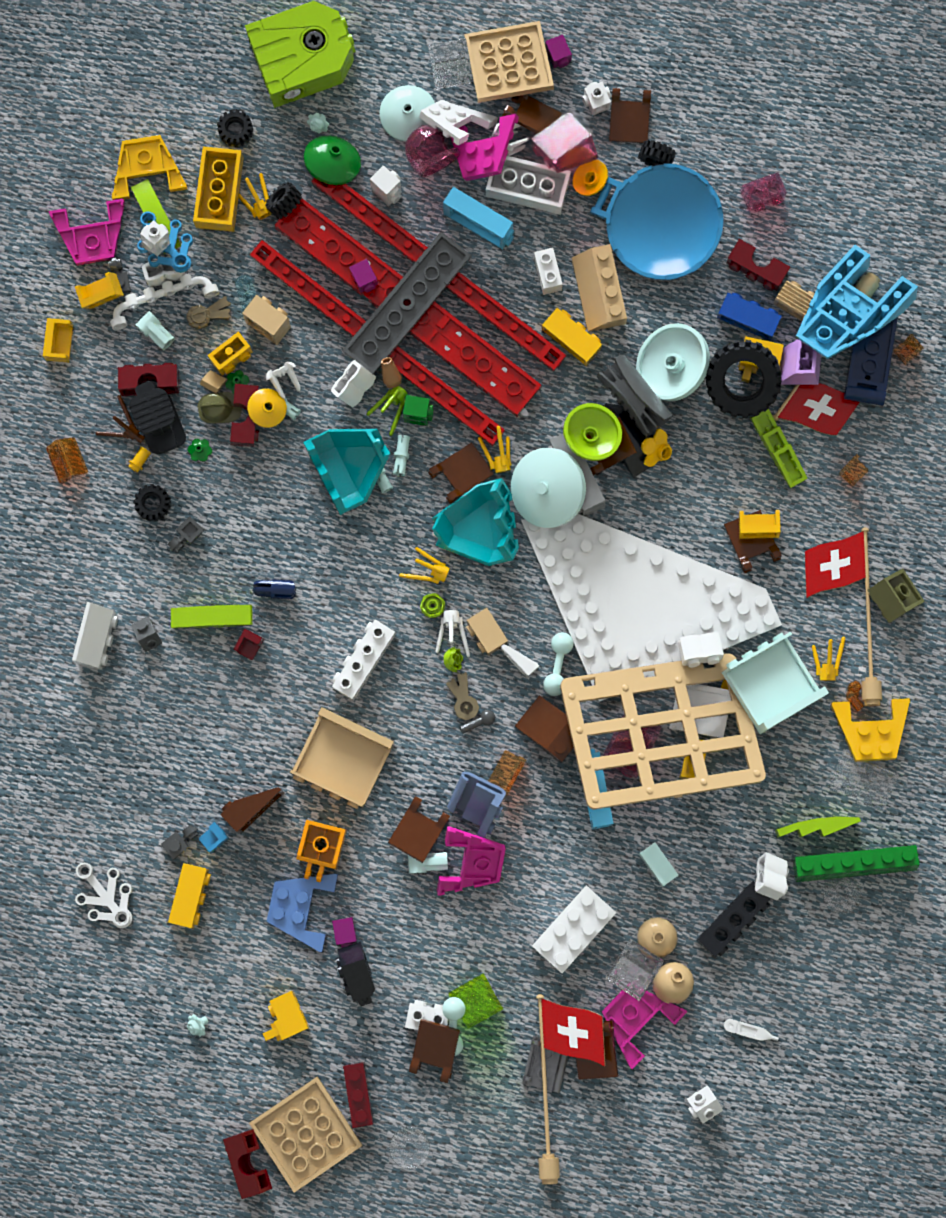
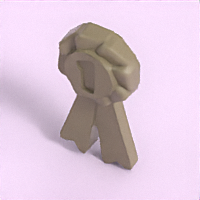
[186,296,231,329]
[446,672,479,721]

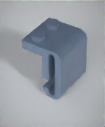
[447,772,506,838]

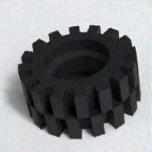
[217,109,253,147]
[638,140,676,166]
[265,182,302,219]
[134,484,171,522]

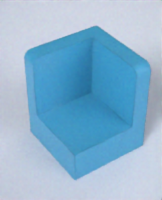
[199,822,229,854]

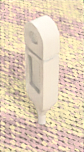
[724,1019,779,1041]

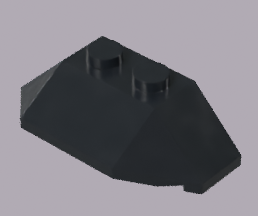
[602,403,654,478]

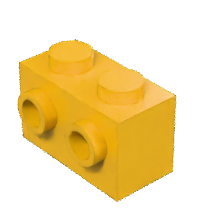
[207,332,253,376]

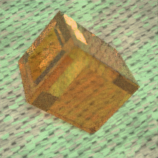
[893,334,924,366]
[839,454,868,487]

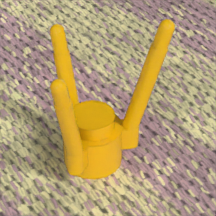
[239,173,272,220]
[478,426,512,473]
[399,547,450,584]
[812,637,846,681]

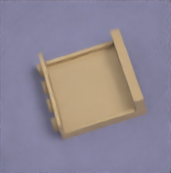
[290,707,394,809]

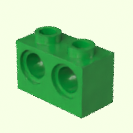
[403,395,434,426]

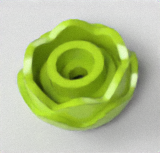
[420,593,445,618]
[443,647,463,672]

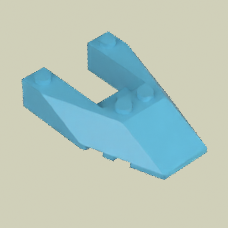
[796,245,918,359]

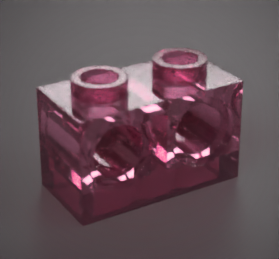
[740,172,787,212]

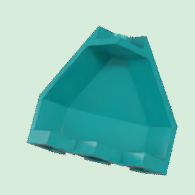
[303,429,391,515]
[432,478,519,566]

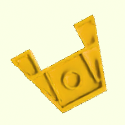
[112,135,188,200]
[831,698,910,762]

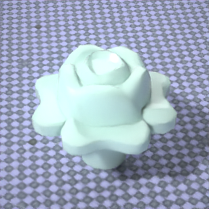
[307,113,329,134]
[187,1015,208,1037]

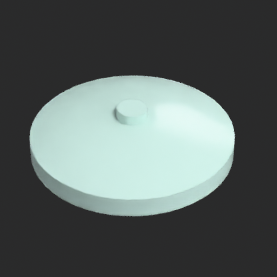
[636,323,710,402]
[511,448,586,528]

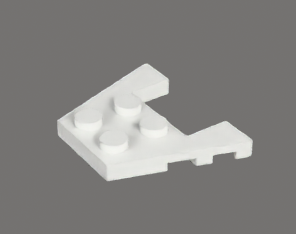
[419,100,498,145]

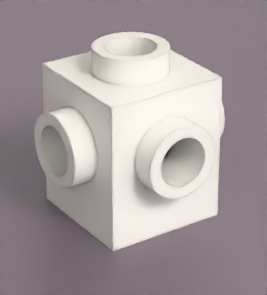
[582,81,611,116]
[140,220,171,256]
[687,1086,723,1123]

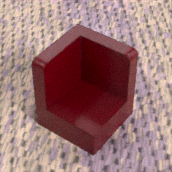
[233,629,264,660]

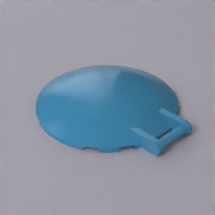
[590,163,724,280]

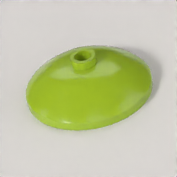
[563,403,622,461]

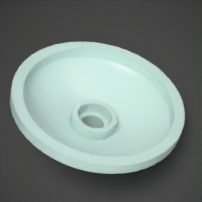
[380,85,435,142]

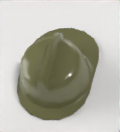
[197,392,242,424]

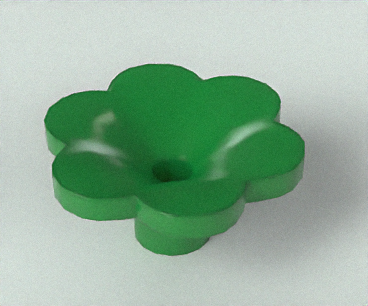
[226,370,250,394]
[187,439,212,462]

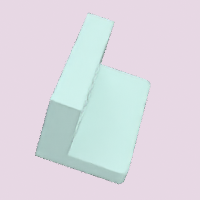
[639,843,678,887]

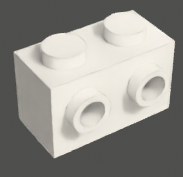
[370,165,402,206]
[405,1000,449,1030]

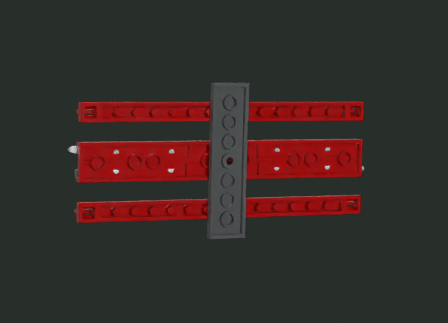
[250,178,566,447]

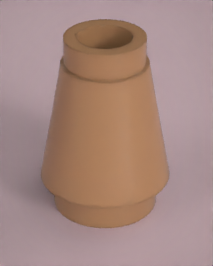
[381,357,402,388]

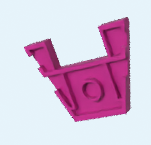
[451,114,519,181]
[49,199,125,266]
[437,827,506,896]
[601,982,687,1069]

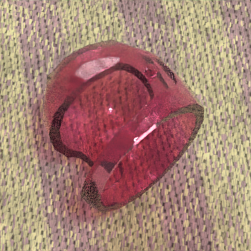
[405,125,460,178]

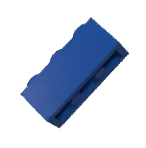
[717,293,782,341]

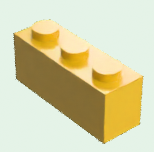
[542,308,602,366]
[168,863,211,929]

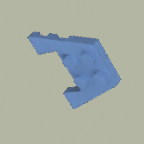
[266,874,338,952]

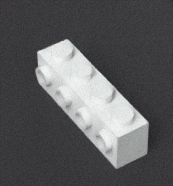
[332,620,396,701]

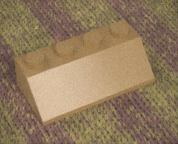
[571,244,627,332]

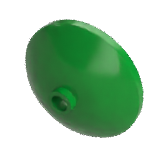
[303,135,361,185]

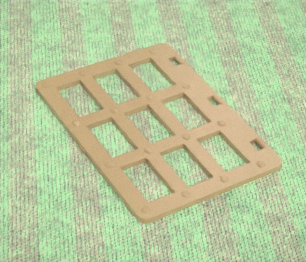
[560,654,766,810]

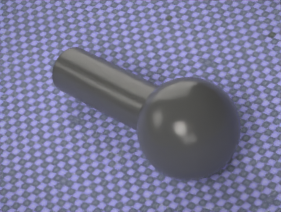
[460,710,495,734]

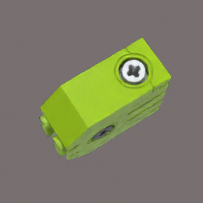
[245,1,356,108]

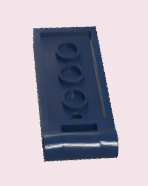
[844,317,898,406]

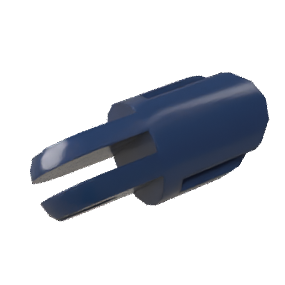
[252,579,296,599]

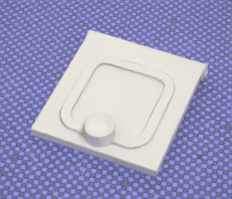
[669,684,731,738]

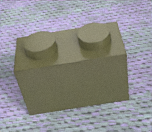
[867,569,925,623]

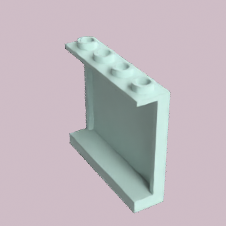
[722,632,829,734]

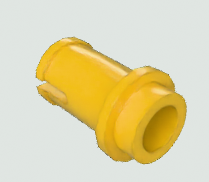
[128,447,151,473]

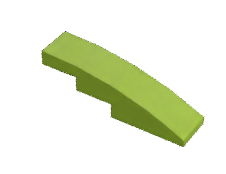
[131,179,181,254]
[750,409,808,488]
[171,605,253,629]
[775,817,861,838]

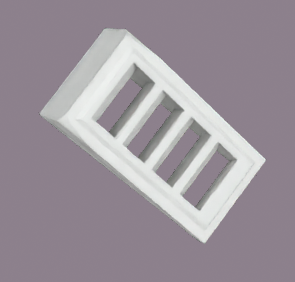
[501,644,539,678]

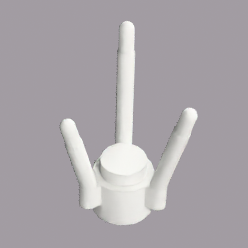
[436,610,470,657]

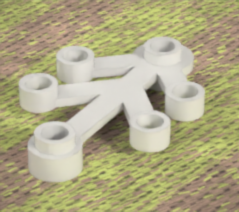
[75,863,133,928]

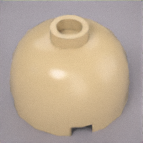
[637,917,678,958]
[653,962,694,1004]

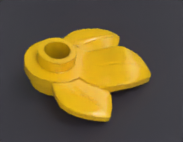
[641,428,672,467]

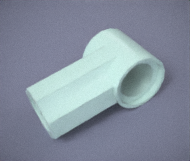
[135,311,175,351]
[408,852,448,874]

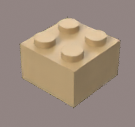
[242,295,291,345]

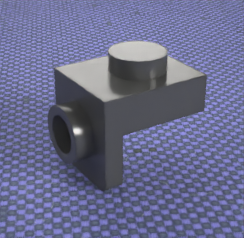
[131,616,162,652]

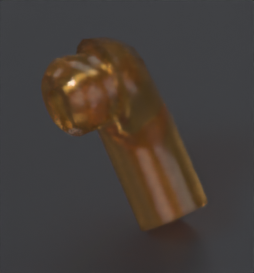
[846,681,864,712]

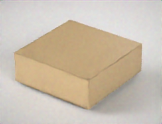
[200,370,227,394]

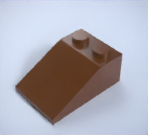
[515,695,574,764]
[220,787,285,834]

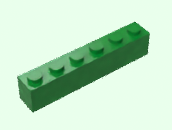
[793,845,920,882]

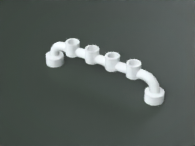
[110,274,219,330]

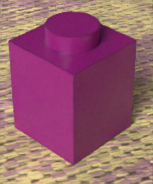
[545,34,572,68]
[349,259,378,293]
[332,917,357,948]

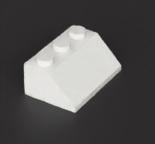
[72,602,118,670]

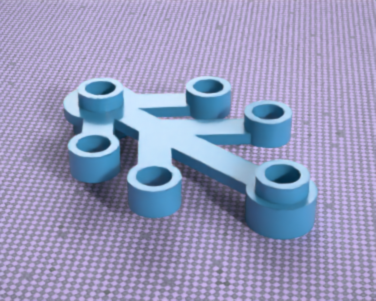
[137,211,193,273]

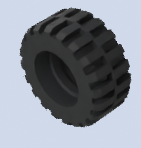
[706,340,782,418]

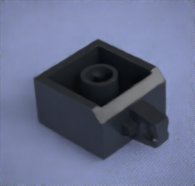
[336,942,375,1006]

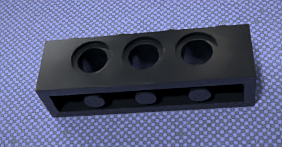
[696,881,771,957]

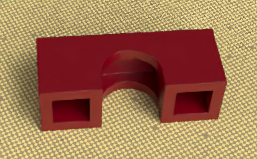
[726,239,790,291]
[118,363,180,396]
[230,384,259,447]
[343,1062,374,1128]
[223,1129,272,1199]

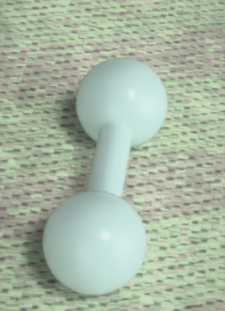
[543,632,574,696]
[442,997,466,1056]

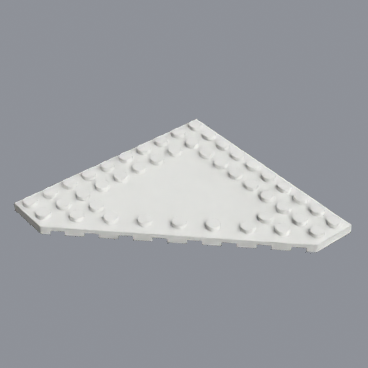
[521,514,782,702]

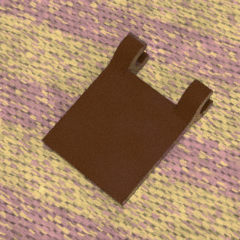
[609,88,651,143]
[502,94,562,139]
[586,417,637,476]
[428,442,494,504]
[724,510,782,574]
[388,796,450,863]
[409,1019,460,1083]
[576,1020,618,1080]

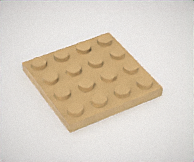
[464,21,554,103]
[249,1076,363,1193]

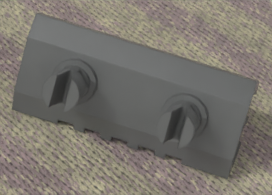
[597,355,673,438]

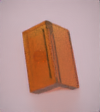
[46,437,88,483]
[488,750,526,796]

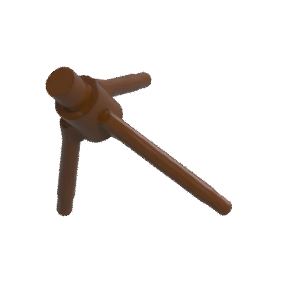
[96,395,145,444]

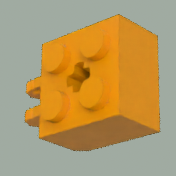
[296,820,347,882]

